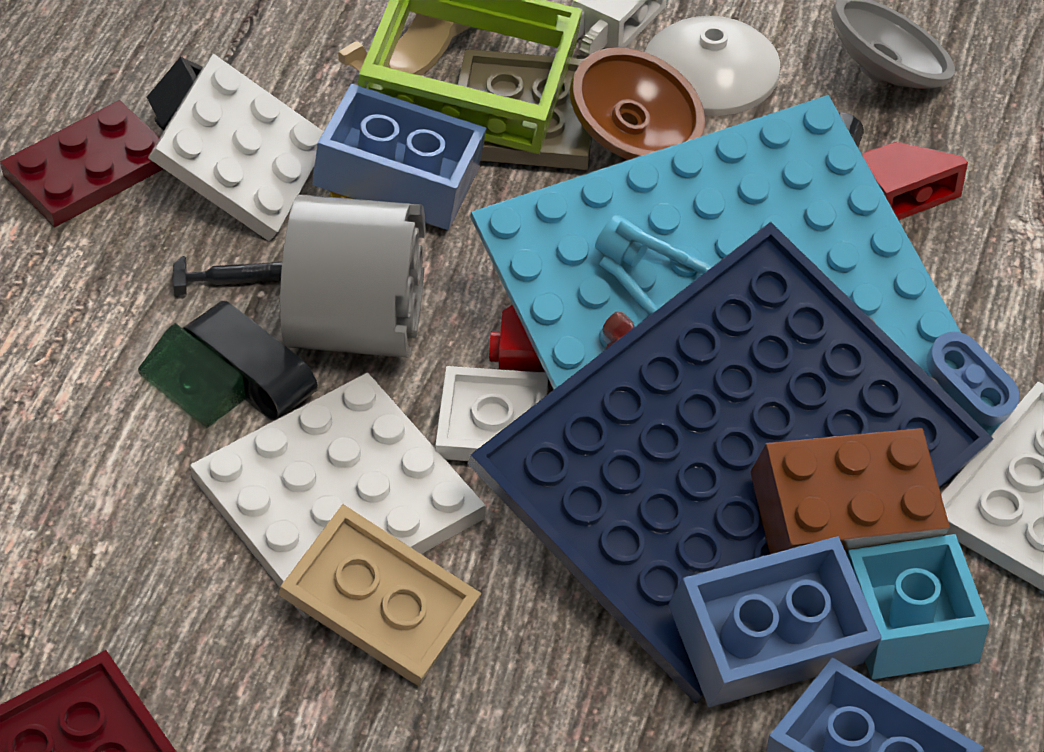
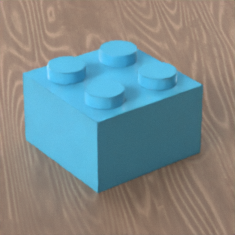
[847,534,990,680]

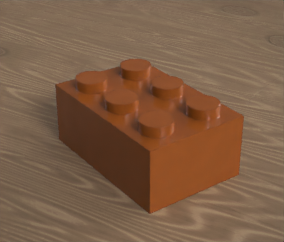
[750,428,950,555]

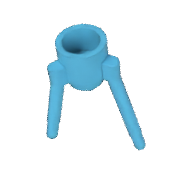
[595,214,712,315]

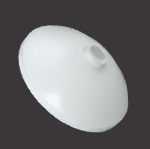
[645,16,780,116]

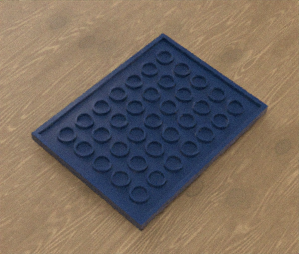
[468,222,994,704]

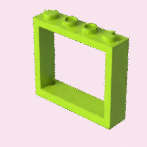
[358,0,583,155]

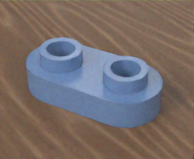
[926,332,1019,425]

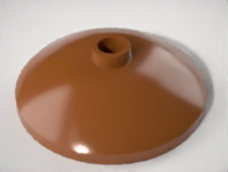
[570,47,705,160]

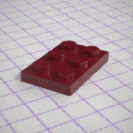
[0,100,163,228]

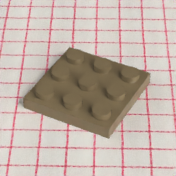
[458,49,592,170]

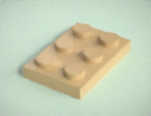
[279,504,481,687]

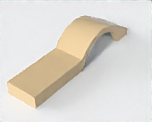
[338,13,470,76]

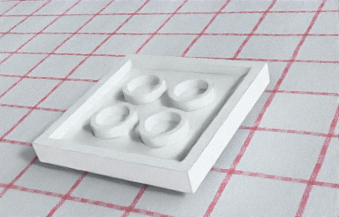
[148,54,324,241]

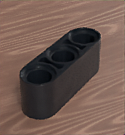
[180,301,318,421]

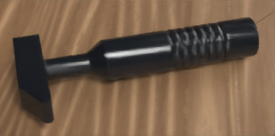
[173,256,282,296]

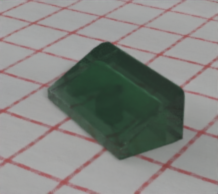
[138,323,245,428]

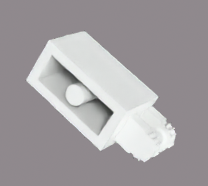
[571,0,667,57]

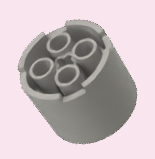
[280,195,426,358]

